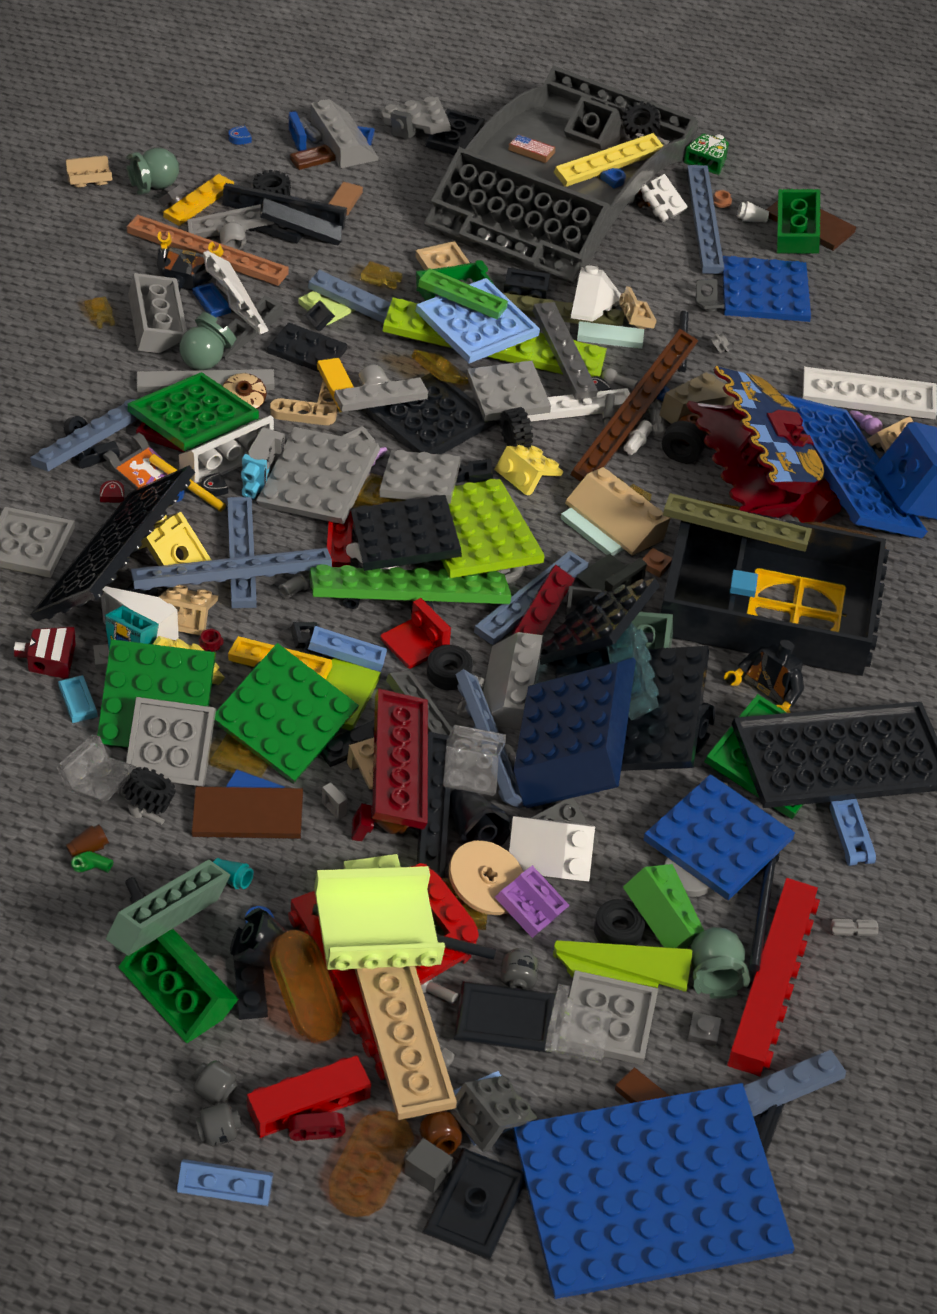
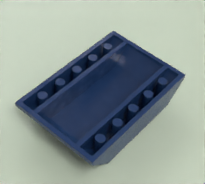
[514,657,636,809]

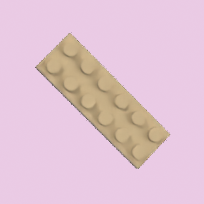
[355,966,457,1120]

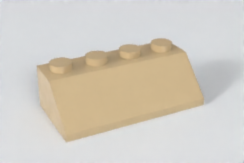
[565,467,671,556]

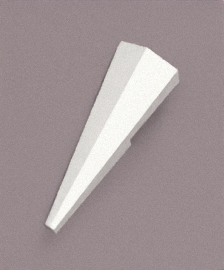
[203,251,268,334]

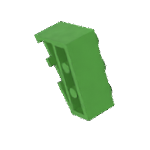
[623,864,704,949]

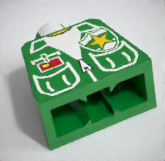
[684,134,729,175]

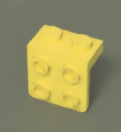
[494,445,563,495]

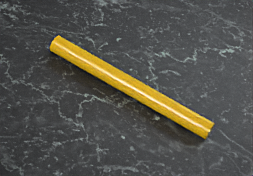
[149,454,226,512]

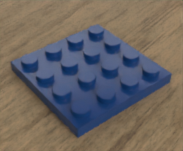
[722,256,811,322]
[643,774,795,901]

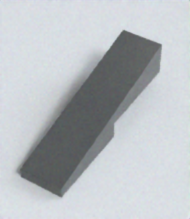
[222,296,284,360]

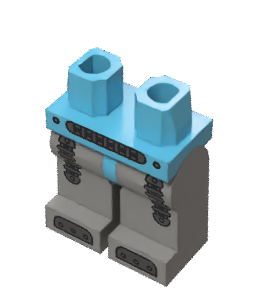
[241,427,285,499]

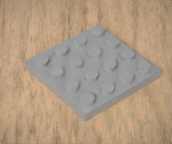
[257,427,380,524]

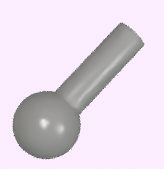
[601,368,639,389]
[421,979,459,1004]

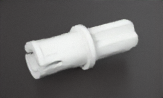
[624,420,653,455]

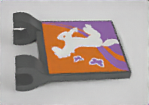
[103,433,176,489]

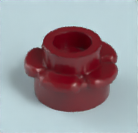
[199,629,224,652]

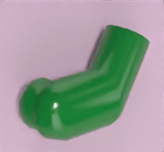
[71,851,114,873]

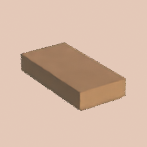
[329,182,363,216]

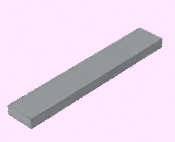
[137,369,274,392]

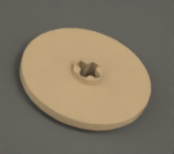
[448,841,523,915]

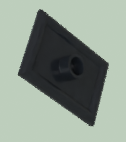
[454,981,558,1053]
[422,1147,525,1260]

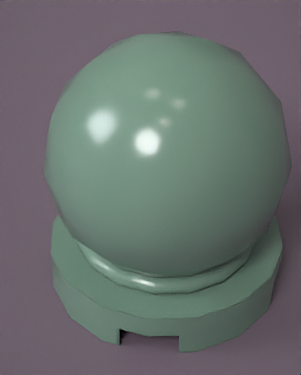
[127,147,179,195]
[179,312,236,370]
[690,927,750,999]

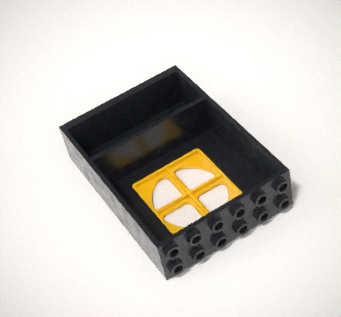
[661,510,889,676]

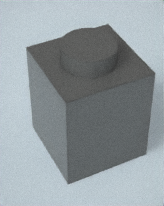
[404,1138,453,1193]

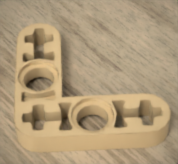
[270,380,338,425]

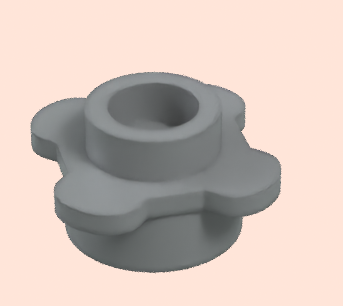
[711,332,730,353]

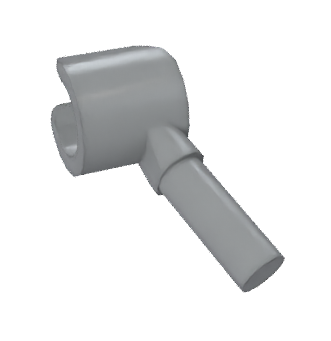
[128,804,165,825]

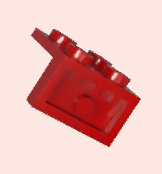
[380,598,451,669]

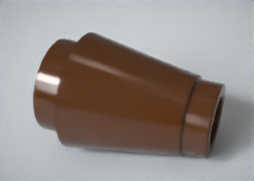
[66,824,109,858]

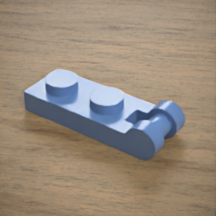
[829,799,876,866]

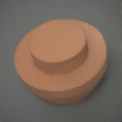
[713,190,732,208]

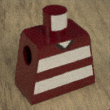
[14,627,76,679]

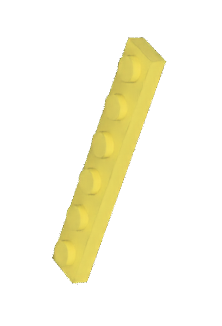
[554,133,664,187]

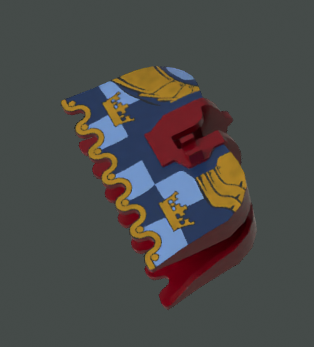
[686,366,824,518]

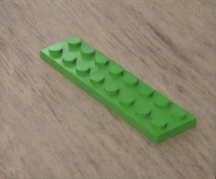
[309,564,511,604]

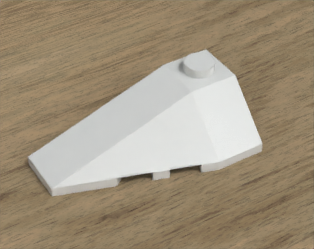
[571,265,621,322]

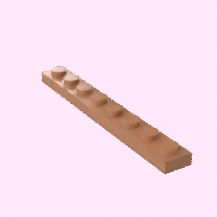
[127,215,288,286]

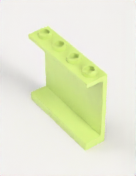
[314,866,445,970]

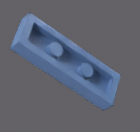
[308,626,387,672]
[177,1159,273,1206]

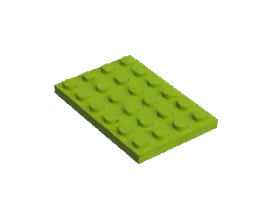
[441,479,544,578]

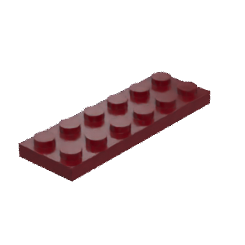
[372,689,428,829]

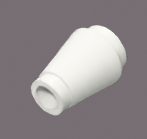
[737,201,769,223]

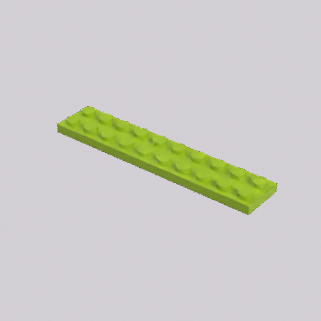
[382,298,607,377]

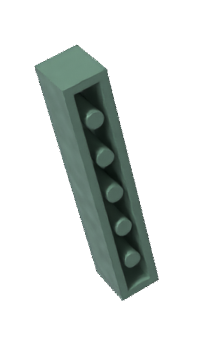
[106,859,230,956]

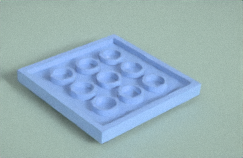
[416,278,540,363]

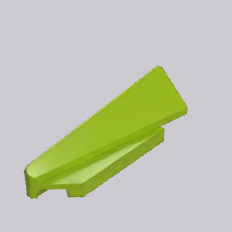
[553,940,693,991]

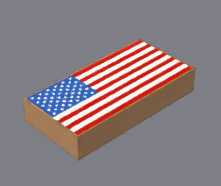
[509,134,555,163]

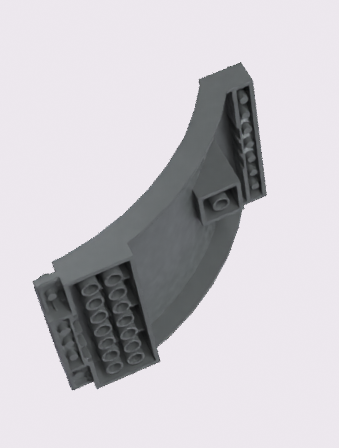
[424,66,699,284]

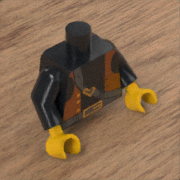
[157,231,223,292]
[724,640,804,713]

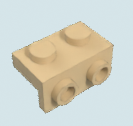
[66,155,112,187]
[619,287,656,329]

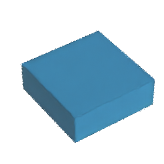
[730,570,758,597]

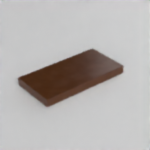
[766,200,856,251]
[192,787,303,839]

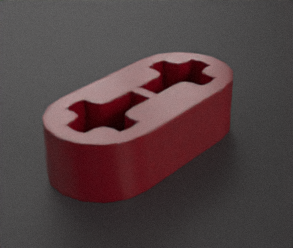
[288,1112,346,1141]

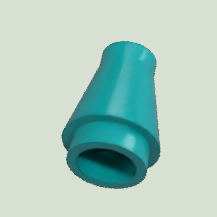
[213,858,254,889]

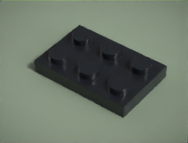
[426,108,485,155]
[267,322,347,373]

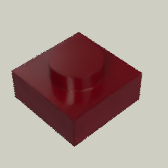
[351,803,375,841]

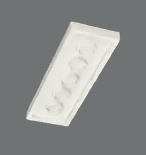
[802,367,937,419]

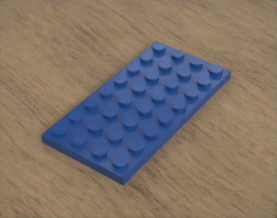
[783,394,928,538]

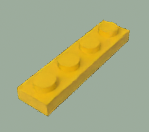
[163,174,234,226]
[228,636,332,679]

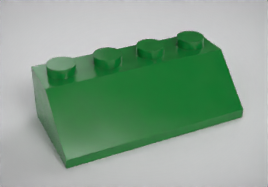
[118,929,238,1043]

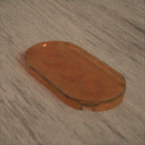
[270,930,342,1043]
[328,1111,414,1217]

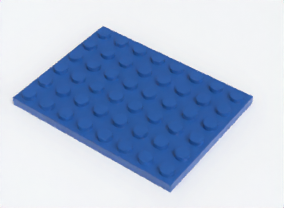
[513,1083,795,1299]

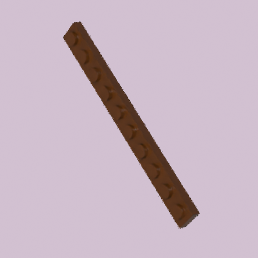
[570,329,698,482]

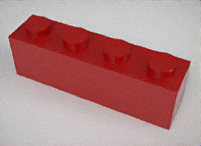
[247,1055,371,1138]

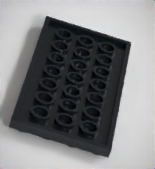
[30,465,196,621]
[731,701,937,808]

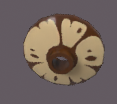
[223,373,267,409]

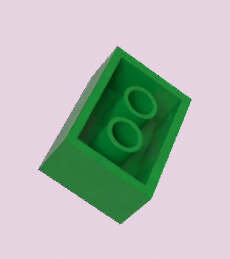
[777,189,820,254]

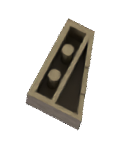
[659,372,736,423]

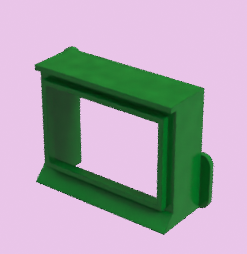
[416,260,494,301]

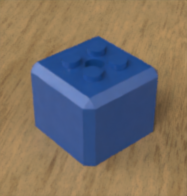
[873,422,937,520]

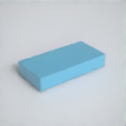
[58,675,98,723]

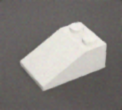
[101,586,179,640]
[509,816,595,881]

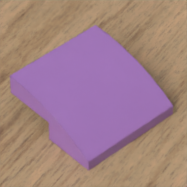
[495,865,570,938]

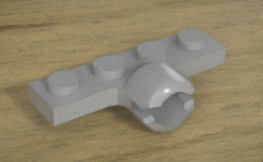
[187,204,274,250]
[334,365,428,412]

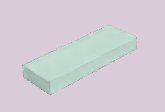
[577,321,644,349]
[561,508,624,556]

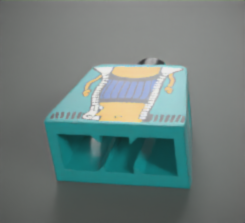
[105,606,159,650]

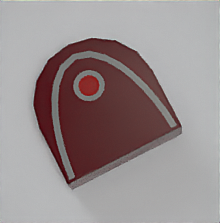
[100,480,125,503]

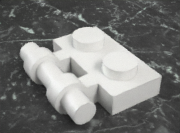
[640,174,688,222]

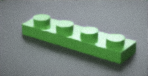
[418,268,508,320]

